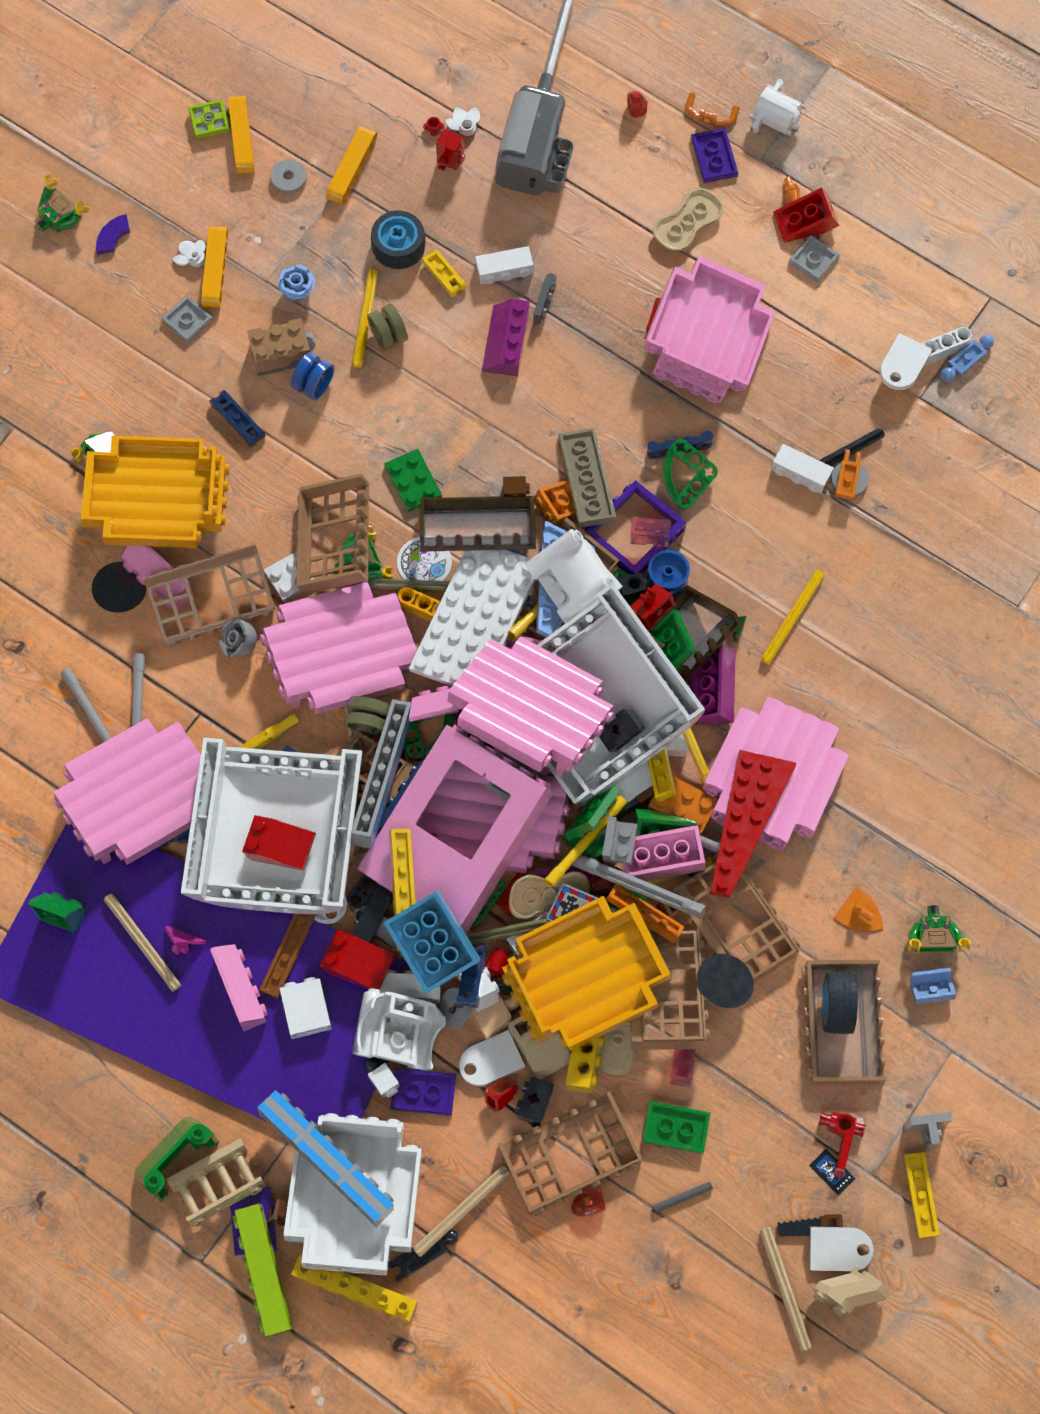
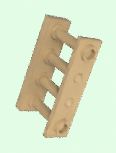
[166,1138,266,1228]

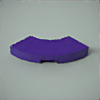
[96,214,130,255]

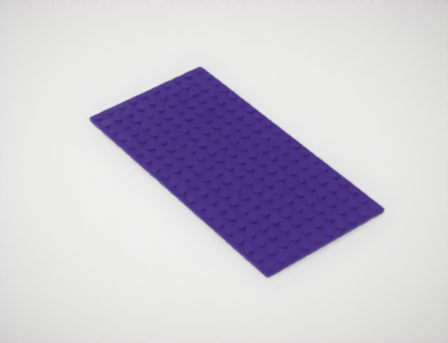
[0,823,412,1126]

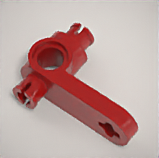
[818,1111,866,1178]

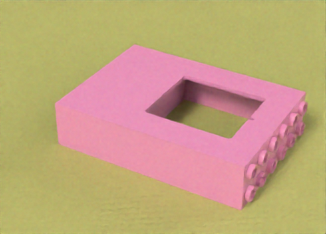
[357,725,555,934]

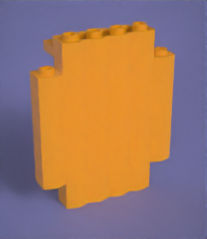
[81,435,230,548]
[501,896,672,1051]

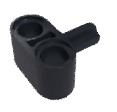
[347,875,377,913]

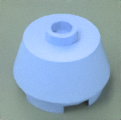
[278,264,315,302]

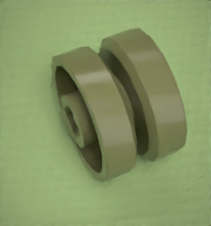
[367,303,408,351]
[344,696,390,735]

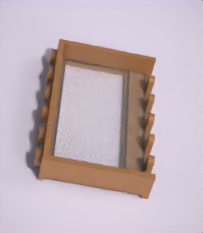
[801,960,887,1085]

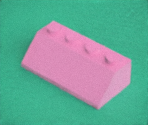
[121,546,194,611]
[409,686,462,722]
[623,825,706,881]
[210,944,268,1031]

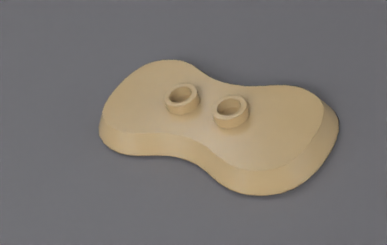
[653,188,724,251]
[509,872,589,919]
[589,1011,652,1076]

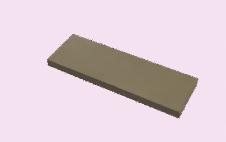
[558,428,616,528]

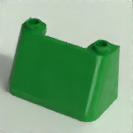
[134,1117,219,1203]

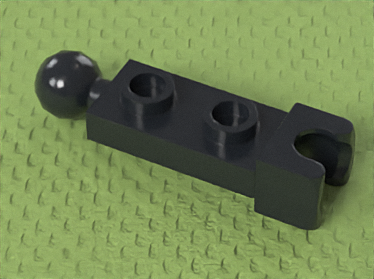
[388,1228,459,1283]

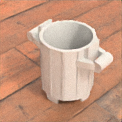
[750,79,806,136]

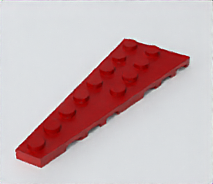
[710,749,796,899]

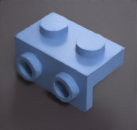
[910,968,956,1004]

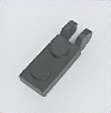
[533,273,556,325]

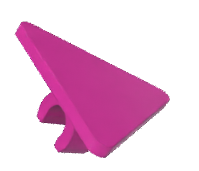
[165,926,207,954]

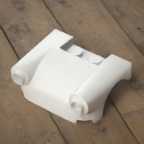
[525,529,616,624]
[352,989,446,1071]

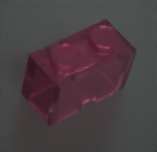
[631,517,671,547]
[670,1049,696,1087]

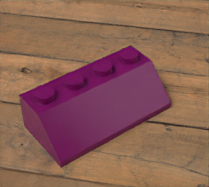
[482,299,530,377]
[690,643,736,726]

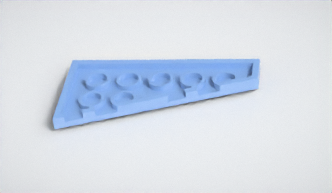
[536,521,596,637]

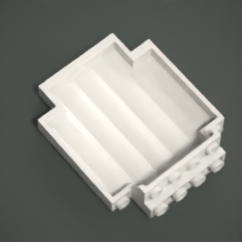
[283,1113,422,1275]

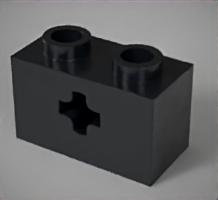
[599,709,646,753]
[515,1076,554,1126]

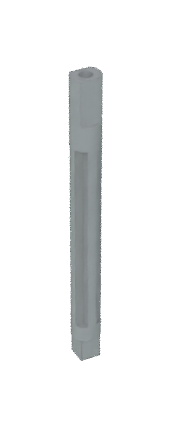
[567,850,705,919]

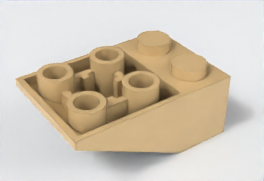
[508,1017,571,1080]

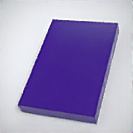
[691,128,739,183]
[390,1068,456,1116]
[230,1187,277,1256]

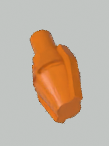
[783,177,800,203]

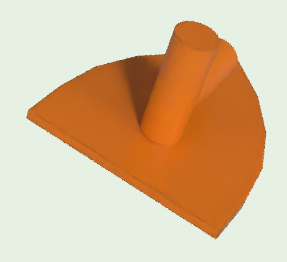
[834,887,883,932]

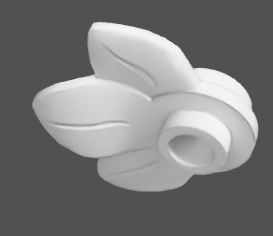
[446,107,480,136]
[173,240,207,267]

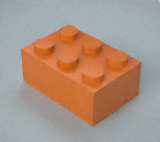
[648,776,718,836]

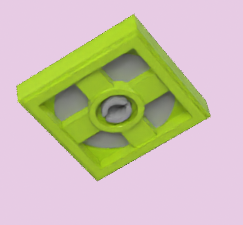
[188,99,231,140]

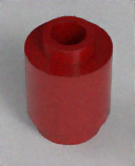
[485,947,510,979]

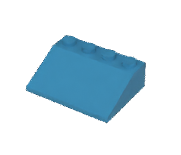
[384,890,481,994]

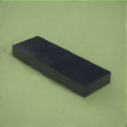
[352,884,393,943]

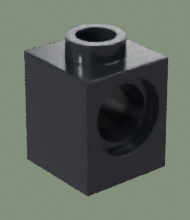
[618,572,648,602]

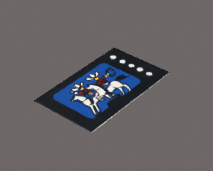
[809,1149,856,1196]

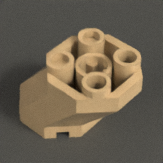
[813,1266,891,1317]

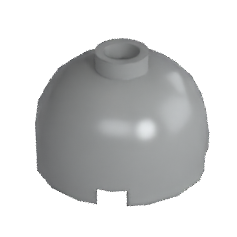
[219,619,257,658]

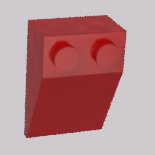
[773,187,839,242]
[242,815,316,871]
[319,930,396,990]

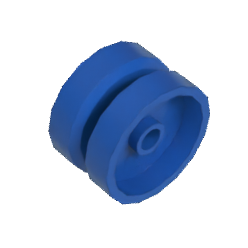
[290,352,335,400]
[646,550,690,598]

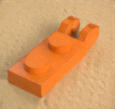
[835,449,861,500]

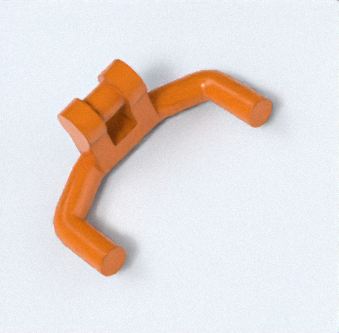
[685,93,740,127]

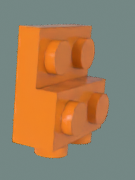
[534,480,576,526]

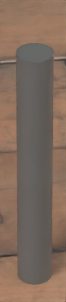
[653,1181,713,1213]

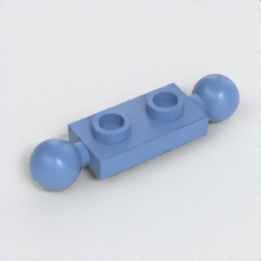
[941,334,994,382]

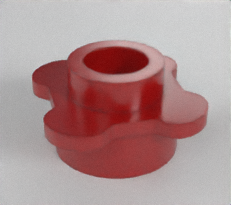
[423,117,444,136]

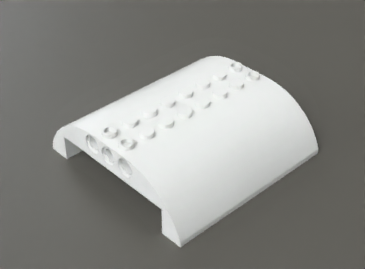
[537,583,705,804]
[181,738,362,914]

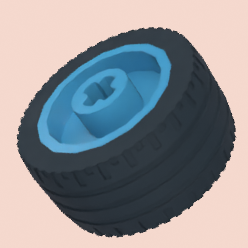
[371,210,426,270]
[822,972,858,1034]

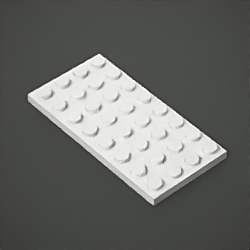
[409,550,535,687]

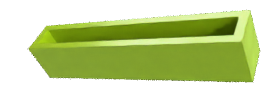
[233,1204,293,1336]

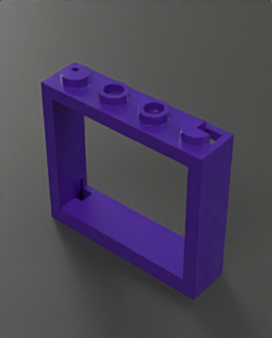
[585,480,687,575]

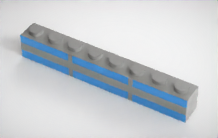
[351,699,412,849]
[257,1090,394,1227]

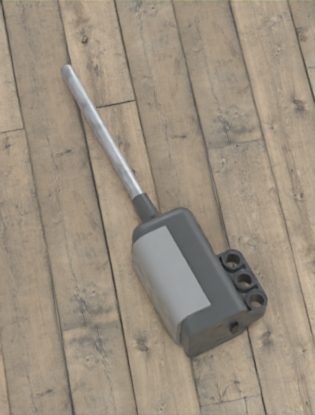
[495,0,574,196]

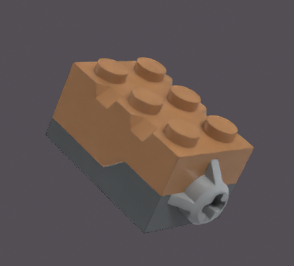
[247,318,316,377]

